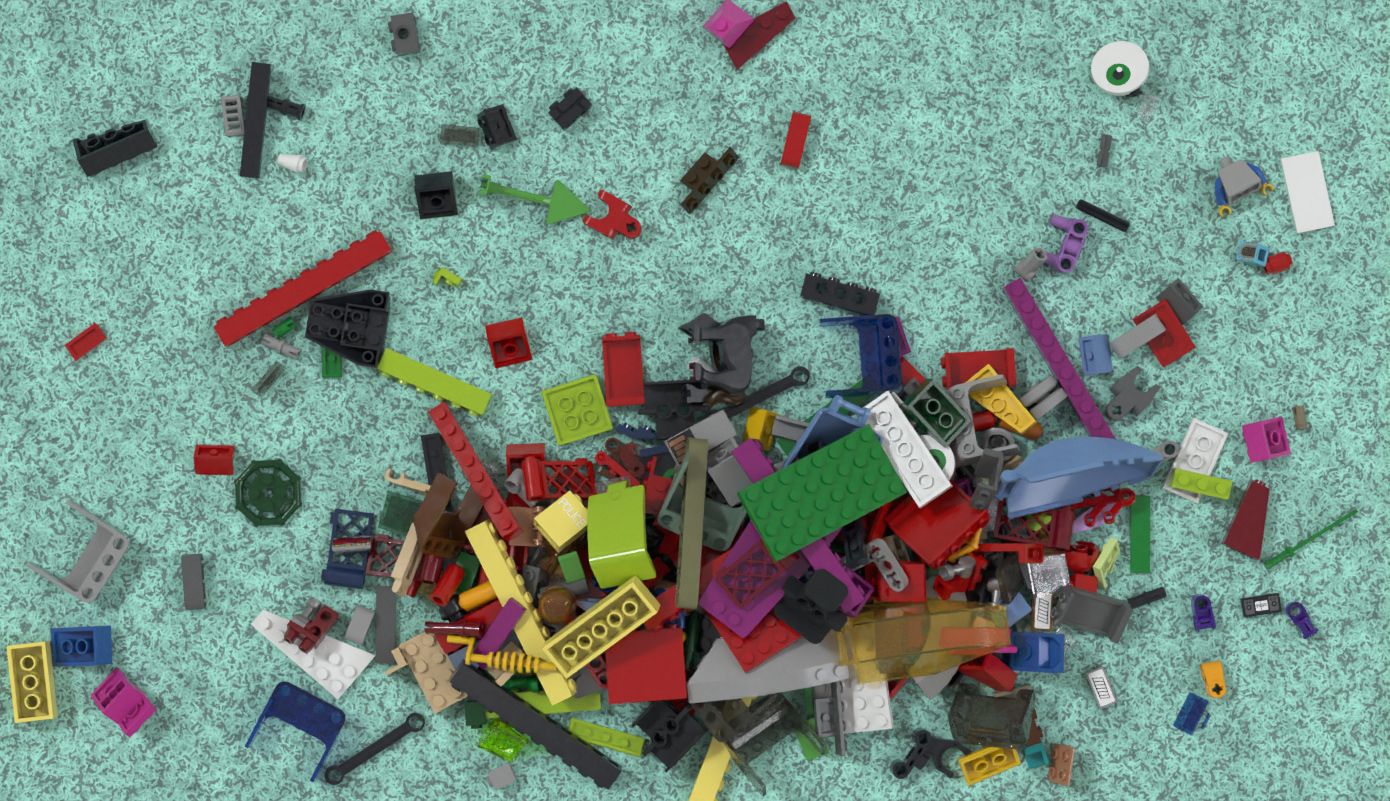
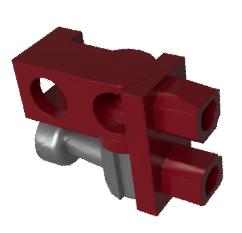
[284,597,339,654]

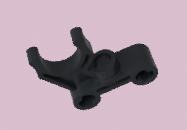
[890,728,970,779]

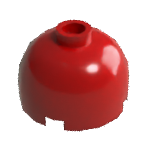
[1061,541,1100,574]

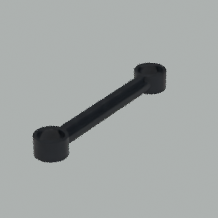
[705,366,810,419]
[324,712,426,785]

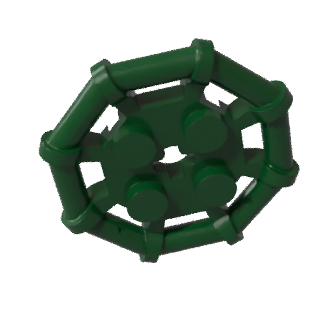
[233,458,303,528]

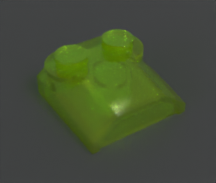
[477,718,529,762]

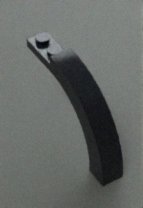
[804,437,868,569]

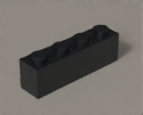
[72,120,157,177]

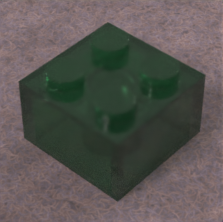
[378,491,423,536]

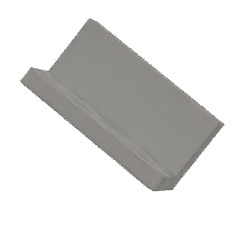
[771,415,810,441]

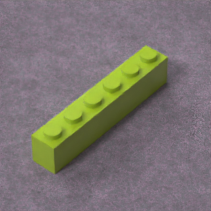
[377,348,493,417]
[485,687,602,718]

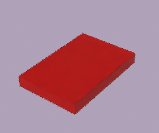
[1132,299,1196,368]

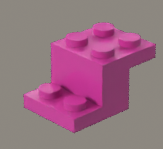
[91,667,156,737]

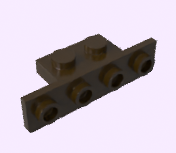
[680,147,739,214]

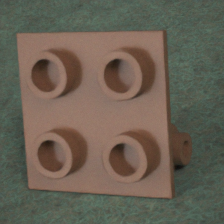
[508,506,546,547]
[1048,743,1075,786]

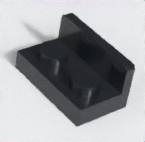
[477,104,517,150]

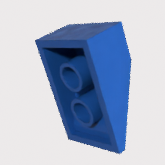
[51,625,112,667]

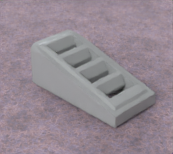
[221,95,245,136]

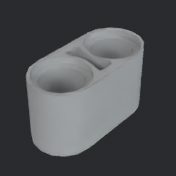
[344,605,376,646]

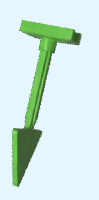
[476,174,590,225]

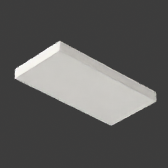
[1280,151,1335,234]
[1162,418,1229,504]

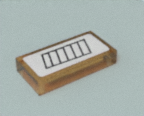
[1031,591,1053,631]

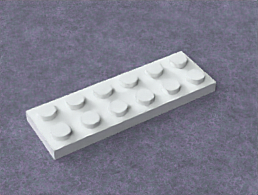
[858,391,953,508]

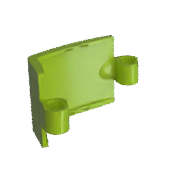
[587,480,656,589]

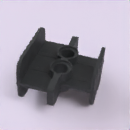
[638,379,710,440]
[774,569,848,644]
[631,701,710,773]

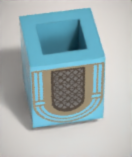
[1236,241,1270,267]

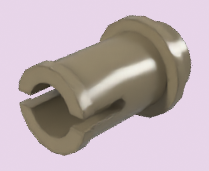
[1292,405,1309,430]

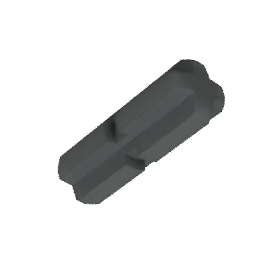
[1097,134,1112,167]

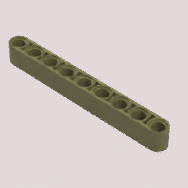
[675,437,708,610]

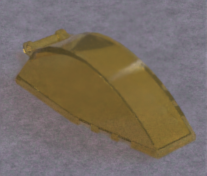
[834,597,1011,684]

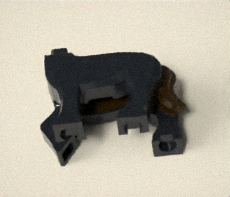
[678,313,765,409]

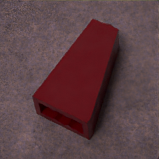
[1221,479,1270,560]

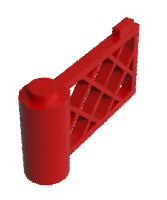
[521,456,597,502]

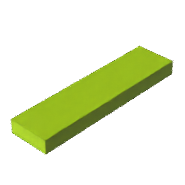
[568,717,646,757]

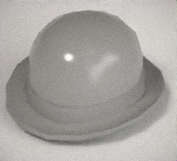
[980,428,1015,463]

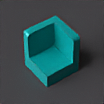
[1023,742,1049,769]

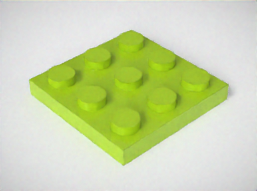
[541,374,613,446]

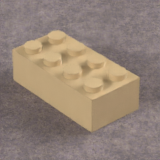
[399,632,467,713]

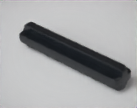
[1076,199,1130,232]

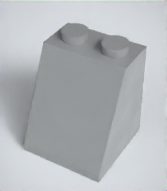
[707,437,753,507]

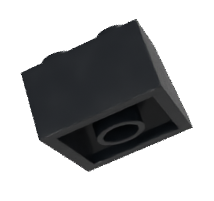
[414,171,458,219]

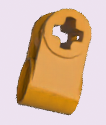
[1200,660,1226,698]

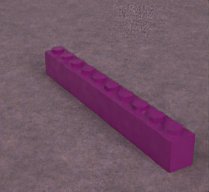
[1002,277,1116,439]
[731,438,865,613]

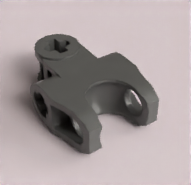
[1105,366,1160,421]

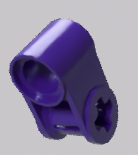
[1191,594,1216,632]

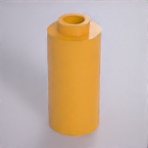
[458,581,498,611]

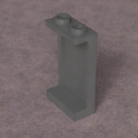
[1051,584,1133,644]

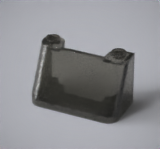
[947,683,1036,750]

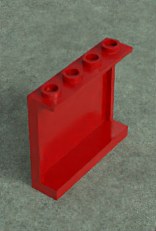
[884,479,991,571]
[605,625,688,705]

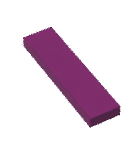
[473,597,527,669]

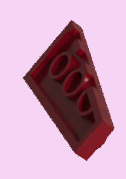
[722,1,795,70]

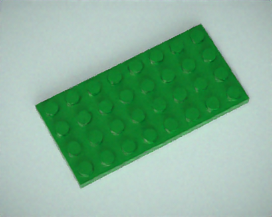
[737,424,907,563]

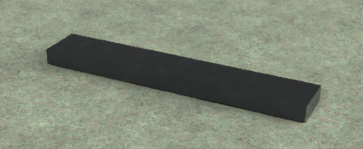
[240,62,272,179]

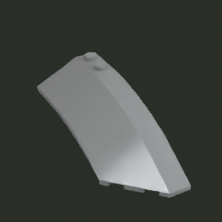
[686,629,850,703]

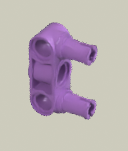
[1043,214,1088,274]

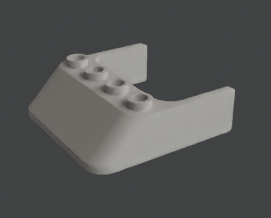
[945,374,1021,468]
[26,500,129,603]

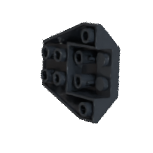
[305,289,390,368]

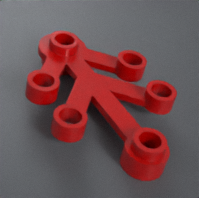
[1061,487,1136,527]

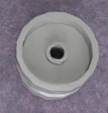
[1018,374,1068,420]

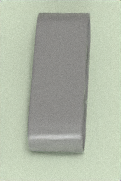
[1109,314,1166,359]

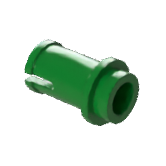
[272,317,297,339]

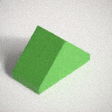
[558,551,585,583]

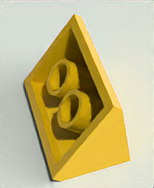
[956,736,1021,786]

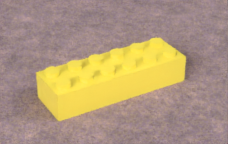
[542,575,660,679]

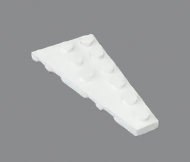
[251,610,376,699]

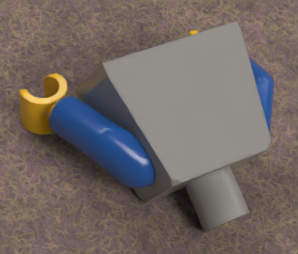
[1214,156,1274,217]

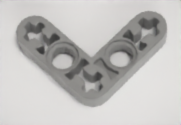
[840,538,908,592]

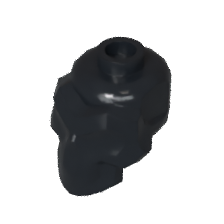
[438,594,468,623]

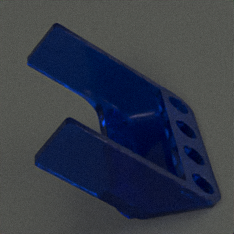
[819,314,902,398]
[245,681,346,782]

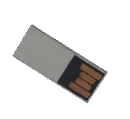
[664,410,737,467]

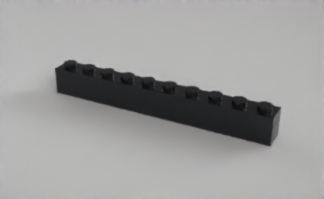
[450,659,622,790]

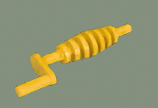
[447,635,558,673]

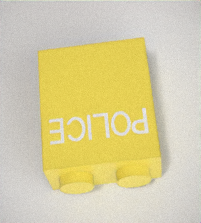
[533,491,588,553]

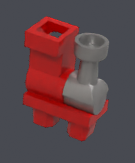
[933,552,988,601]

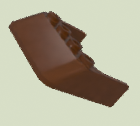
[413,473,484,559]

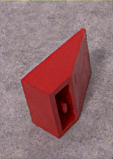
[865,559,927,602]

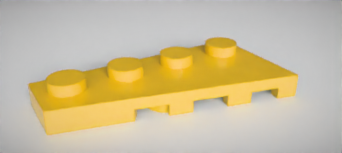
[965,364,1037,434]

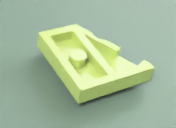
[1093,537,1120,590]

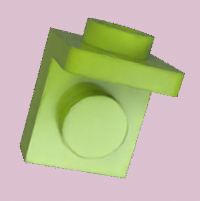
[432,267,463,287]

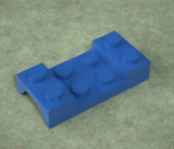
[1000,631,1064,673]

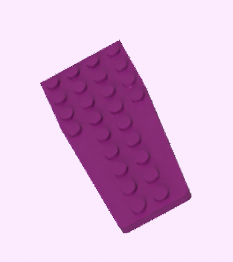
[698,458,843,638]

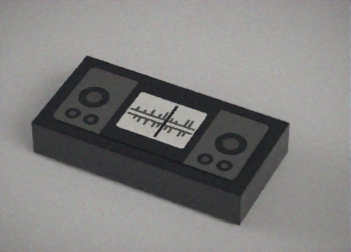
[1240,593,1282,618]

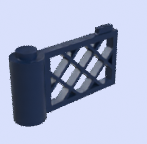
[321,509,374,590]

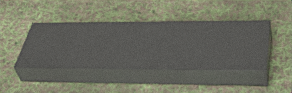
[376,586,396,663]

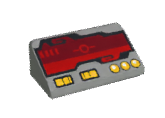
[332,536,372,553]

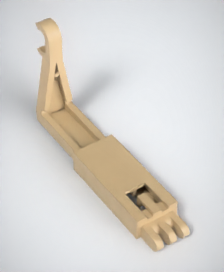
[385,468,431,597]

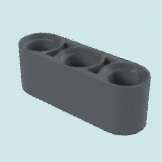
[181,553,206,611]

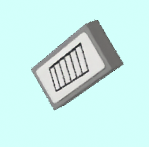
[1085,666,1117,709]

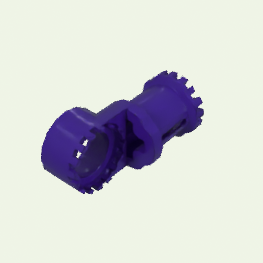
[1285,602,1319,639]

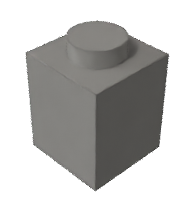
[486,762,517,790]

